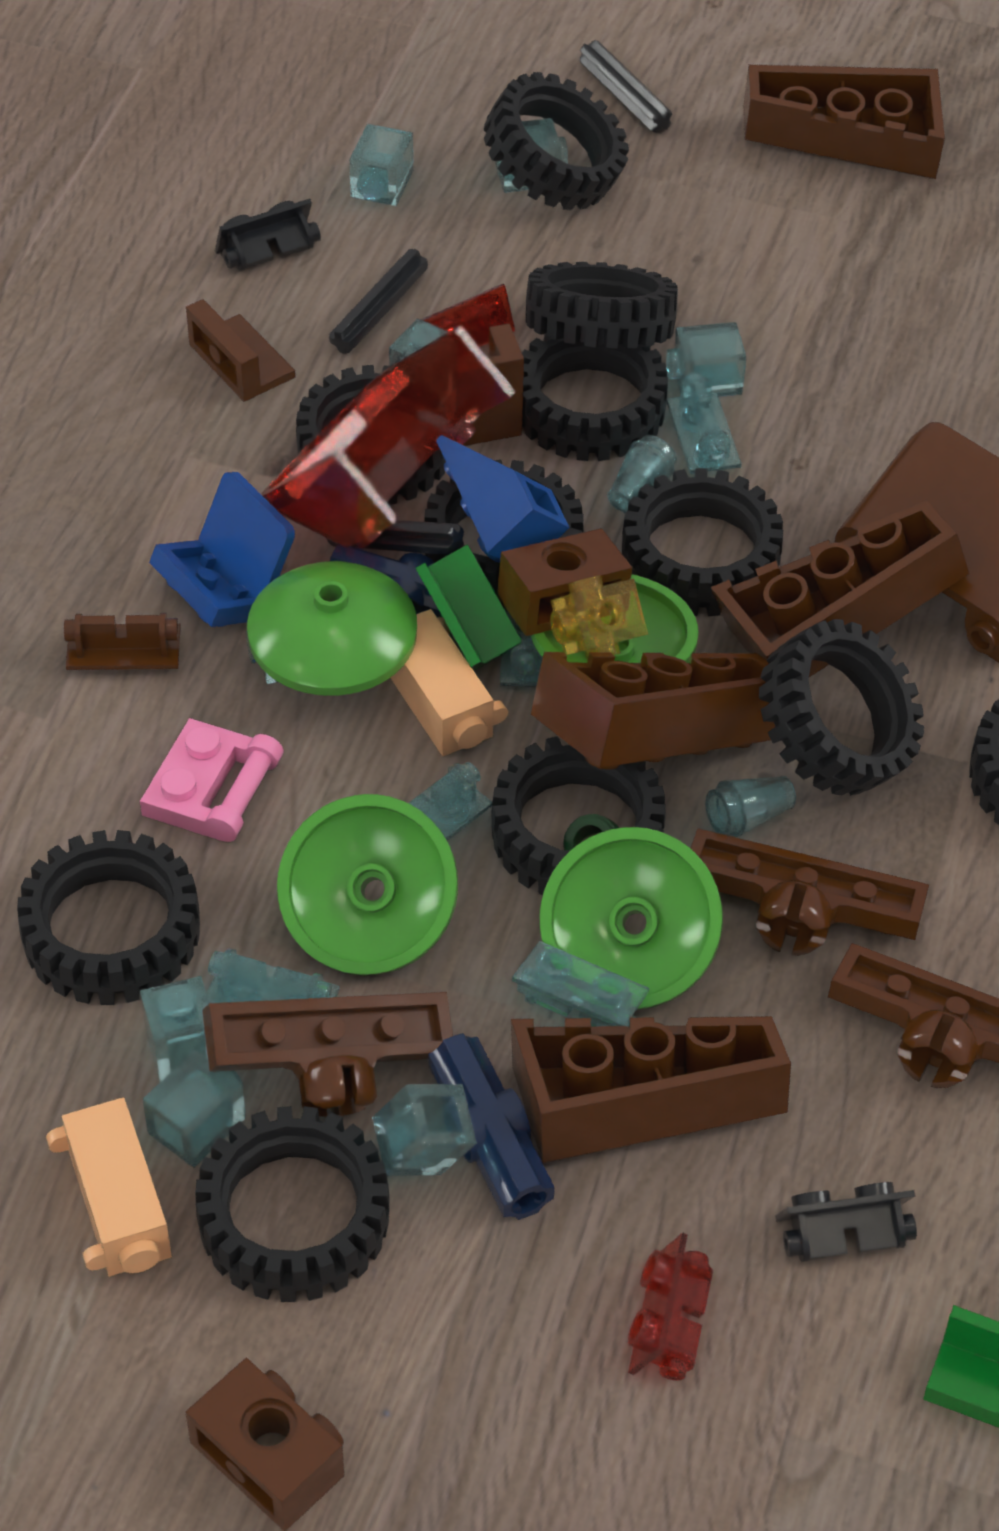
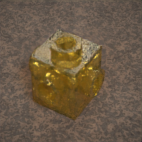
[550,575,648,661]

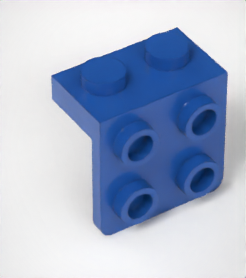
[149,472,295,627]

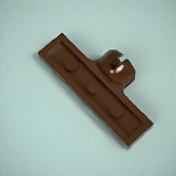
[691,828,929,956]
[828,943,999,1088]
[202,992,453,1117]

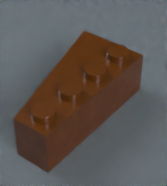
[743,64,945,179]
[711,500,969,677]
[531,652,775,770]
[511,1016,791,1163]

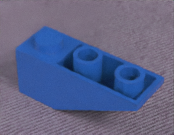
[436,435,570,562]

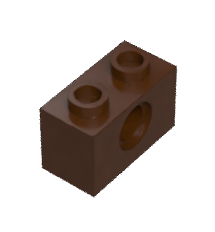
[497,528,632,636]
[185,1357,345,1531]

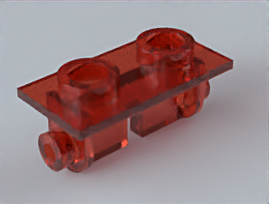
[408,284,515,368]
[628,1233,713,1381]

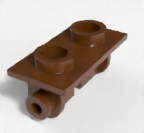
[64,613,181,670]

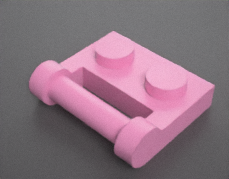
[140,718,284,842]

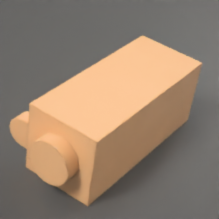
[391,609,508,757]
[46,1097,172,1277]

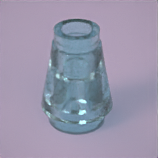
[607,435,677,513]
[705,775,796,837]

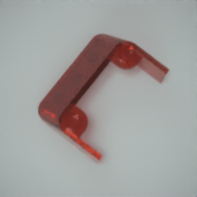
[261,325,516,549]

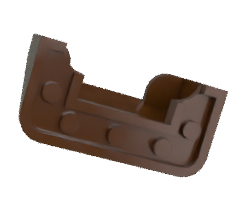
[834,422,999,663]

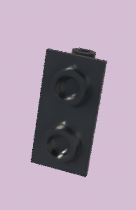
[215,199,321,271]
[775,1182,917,1262]

